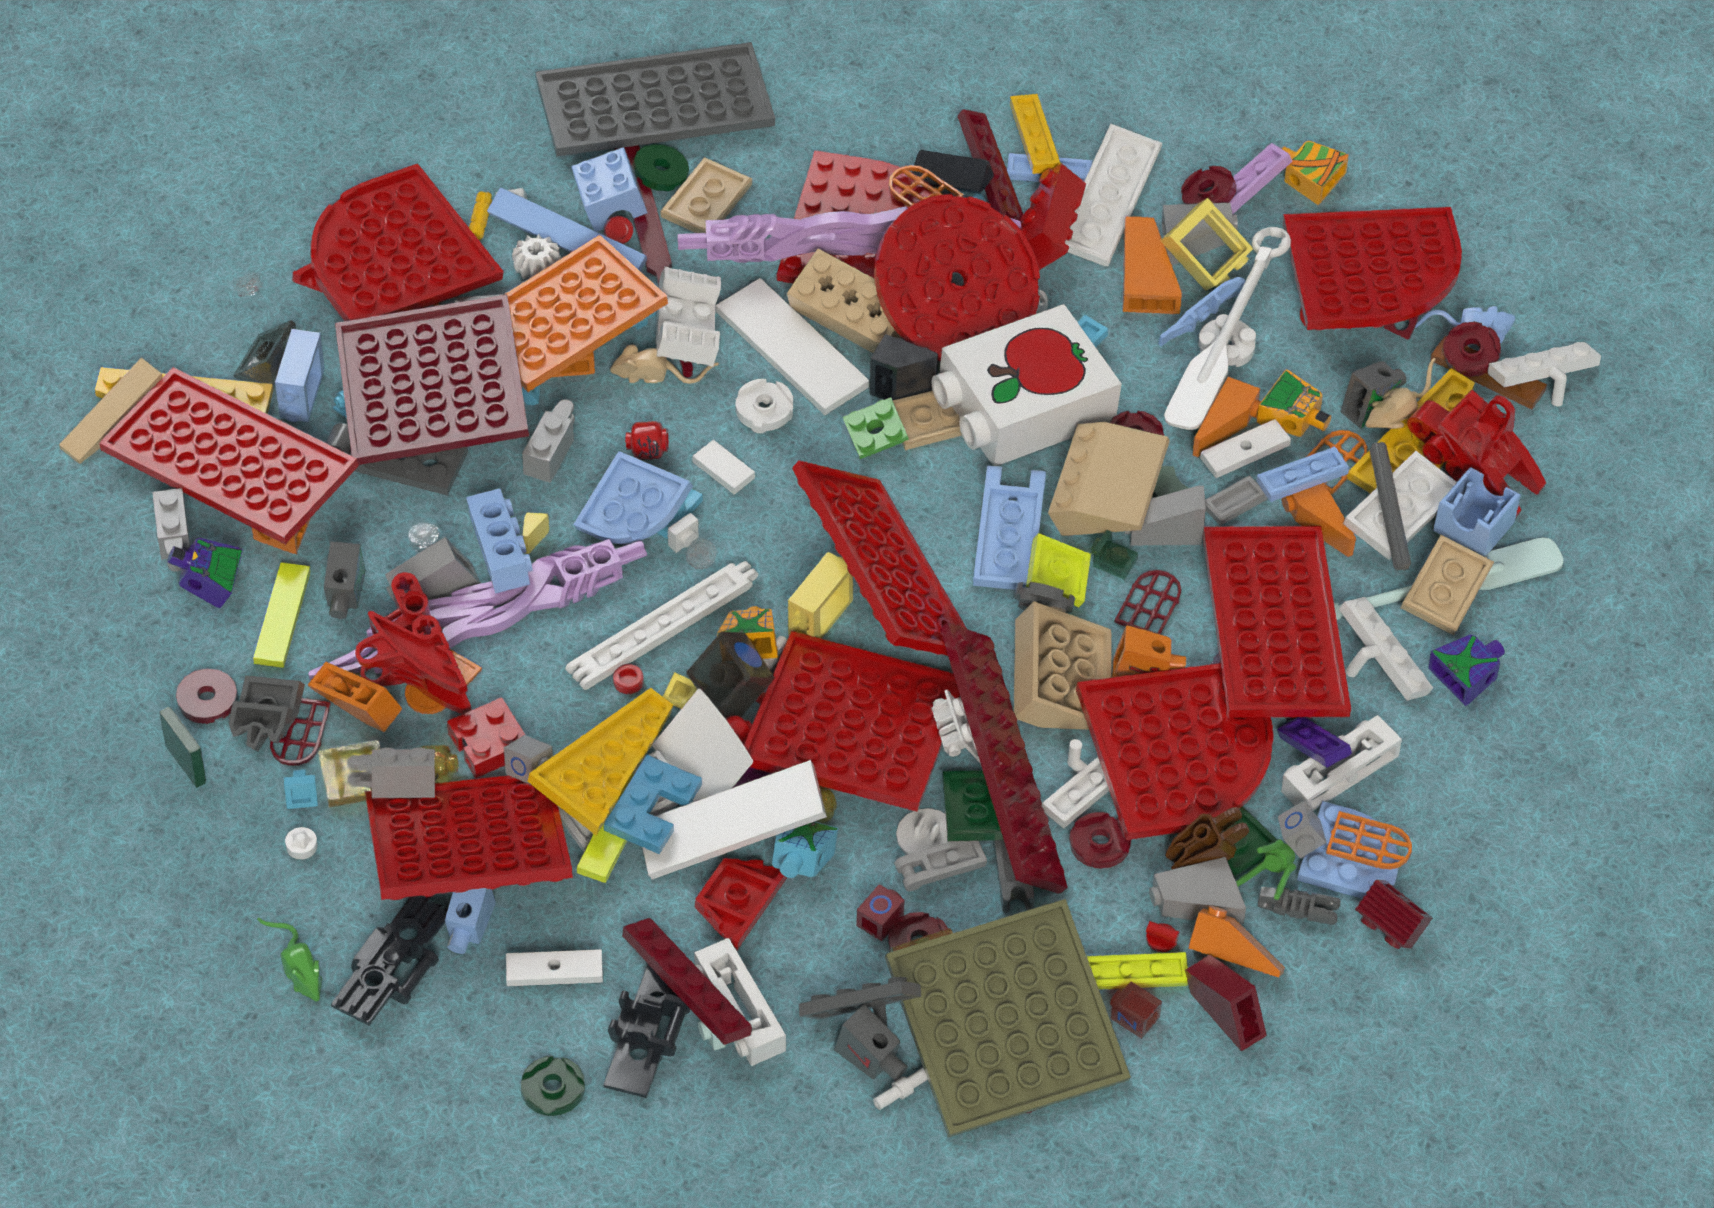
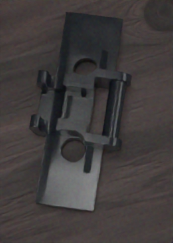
[331,896,448,1026]
[603,964,691,1098]

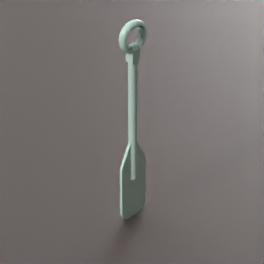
[1334,538,1564,619]

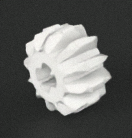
[512,234,561,280]

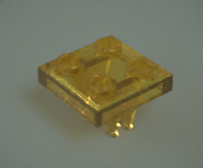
[318,740,381,808]

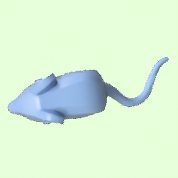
[1407,306,1515,344]

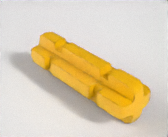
[469,191,492,240]

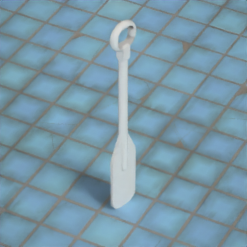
[1164,227,1291,430]

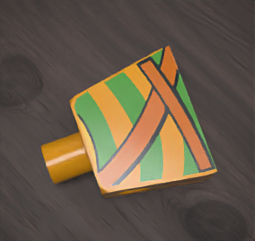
[1282,141,1349,205]

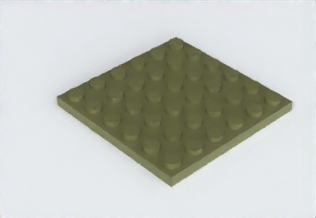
[885,899,1131,1138]

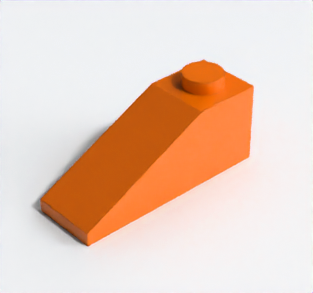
[1192,377,1261,457]
[1282,483,1356,557]
[308,662,402,732]
[1188,906,1285,978]

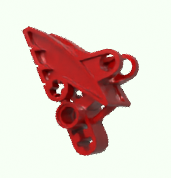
[1407,390,1546,519]
[355,572,472,714]

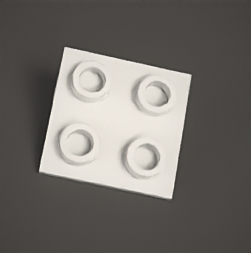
[932,690,981,764]

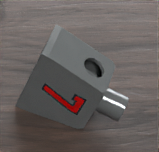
[834,1004,908,1081]

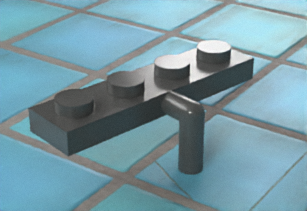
[799,977,921,1026]

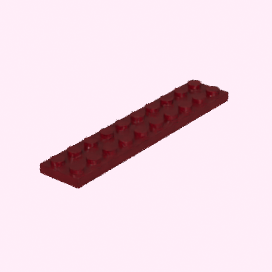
[940,622,1068,894]

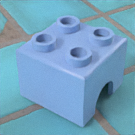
[571,147,648,232]
[1433,467,1521,557]

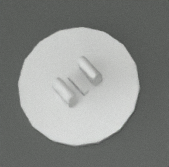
[896,808,951,855]

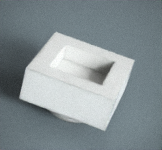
[668,513,699,553]

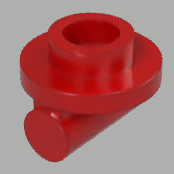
[1146,921,1180,952]

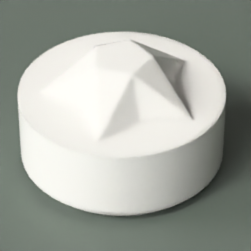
[285,827,317,859]

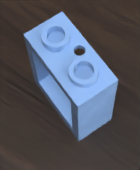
[275,329,325,422]

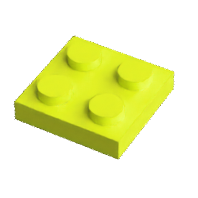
[1026,533,1091,608]

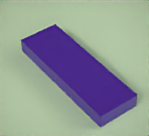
[1277,717,1352,768]

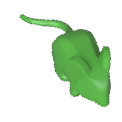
[257,918,322,1002]

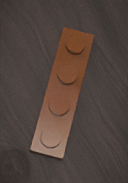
[1430,336,1547,410]

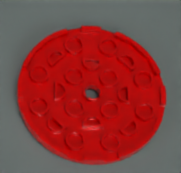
[874,194,1040,361]

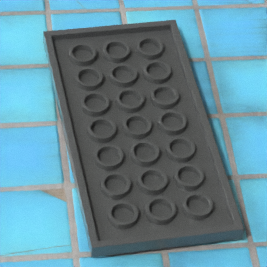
[535,42,775,157]

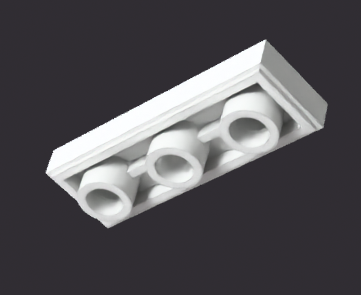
[1200,419,1291,478]
[506,949,603,986]

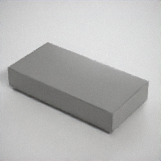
[1205,475,1267,526]

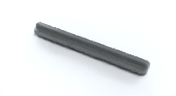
[1370,442,1411,571]

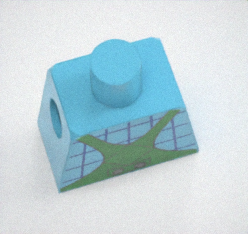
[772,821,839,878]

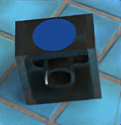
[686,631,775,718]

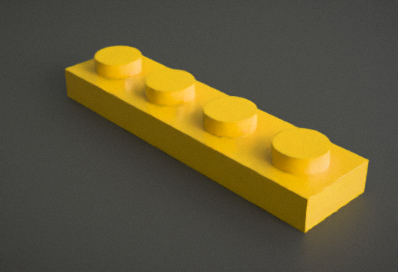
[1010,94,1061,174]

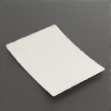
[652,688,753,802]

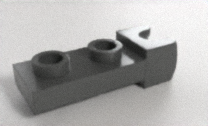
[993,840,1034,913]

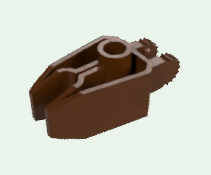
[1165,807,1249,870]

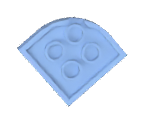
[573,451,693,544]
[1297,801,1399,899]

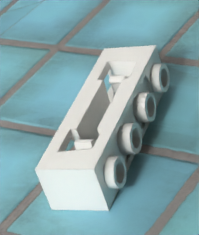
[1281,715,1402,811]
[694,938,786,1066]

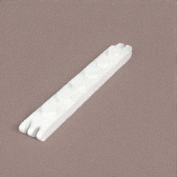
[565,561,758,690]

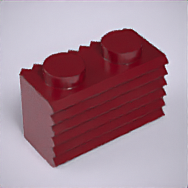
[1355,879,1433,949]

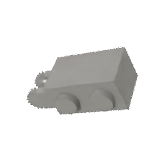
[522,399,575,483]
[152,488,190,572]
[347,747,435,798]

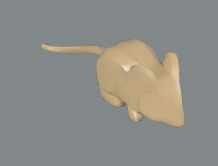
[610,345,719,384]
[1365,358,1436,429]

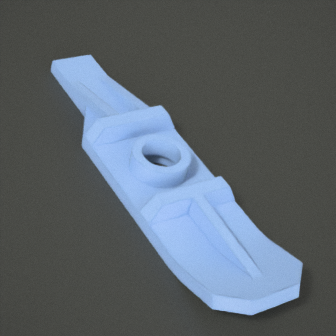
[1158,277,1245,347]

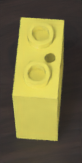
[1160,198,1253,291]
[788,552,853,639]

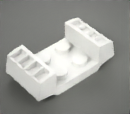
[655,267,721,367]

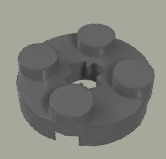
[1014,582,1075,613]

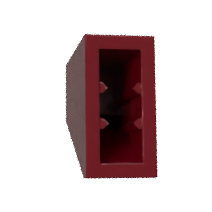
[1185,955,1267,1051]

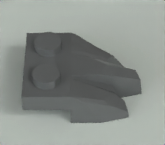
[229,675,305,752]

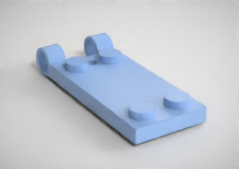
[973,465,1046,590]

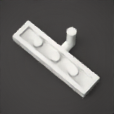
[1488,342,1601,406]
[1339,597,1433,700]
[1042,739,1109,829]

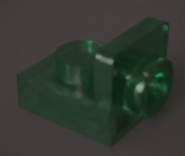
[1091,530,1138,580]

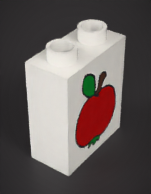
[931,304,1122,466]

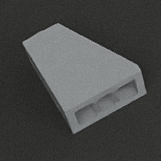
[1161,203,1238,265]
[1124,486,1206,545]
[385,537,481,602]
[1149,857,1246,925]

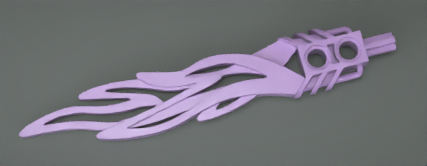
[678,207,1021,263]
[308,539,647,679]

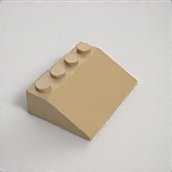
[1048,422,1170,536]
[1014,602,1111,730]

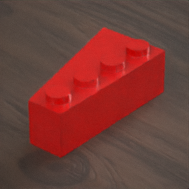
[1021,163,1086,270]

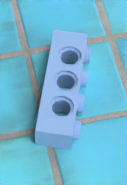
[466,488,533,594]

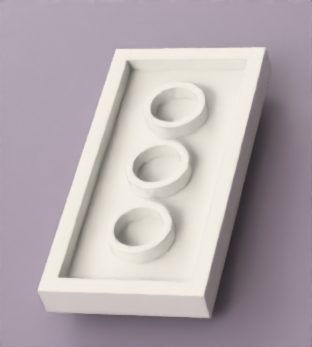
[1343,451,1457,560]

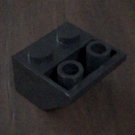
[870,334,938,401]

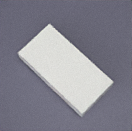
[693,440,755,494]

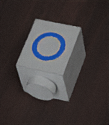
[504,735,553,784]
[1278,801,1326,858]

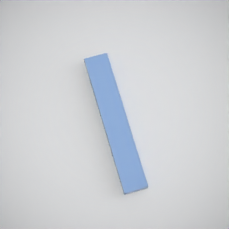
[487,187,648,272]

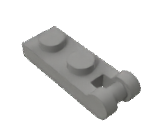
[894,841,987,892]

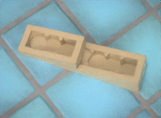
[59,358,162,464]

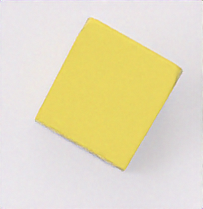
[522,513,549,554]
[663,672,706,709]

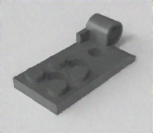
[325,423,468,496]

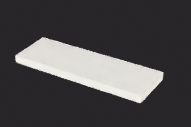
[1065,124,1163,267]
[716,278,870,415]
[642,760,827,879]

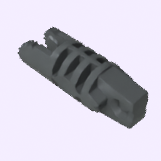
[1258,887,1341,925]

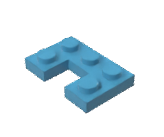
[604,755,702,854]

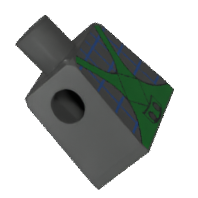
[1340,361,1407,429]
[324,541,366,619]

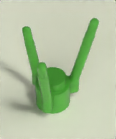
[1235,839,1296,900]

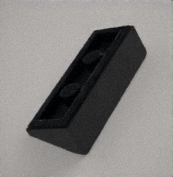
[912,150,994,194]

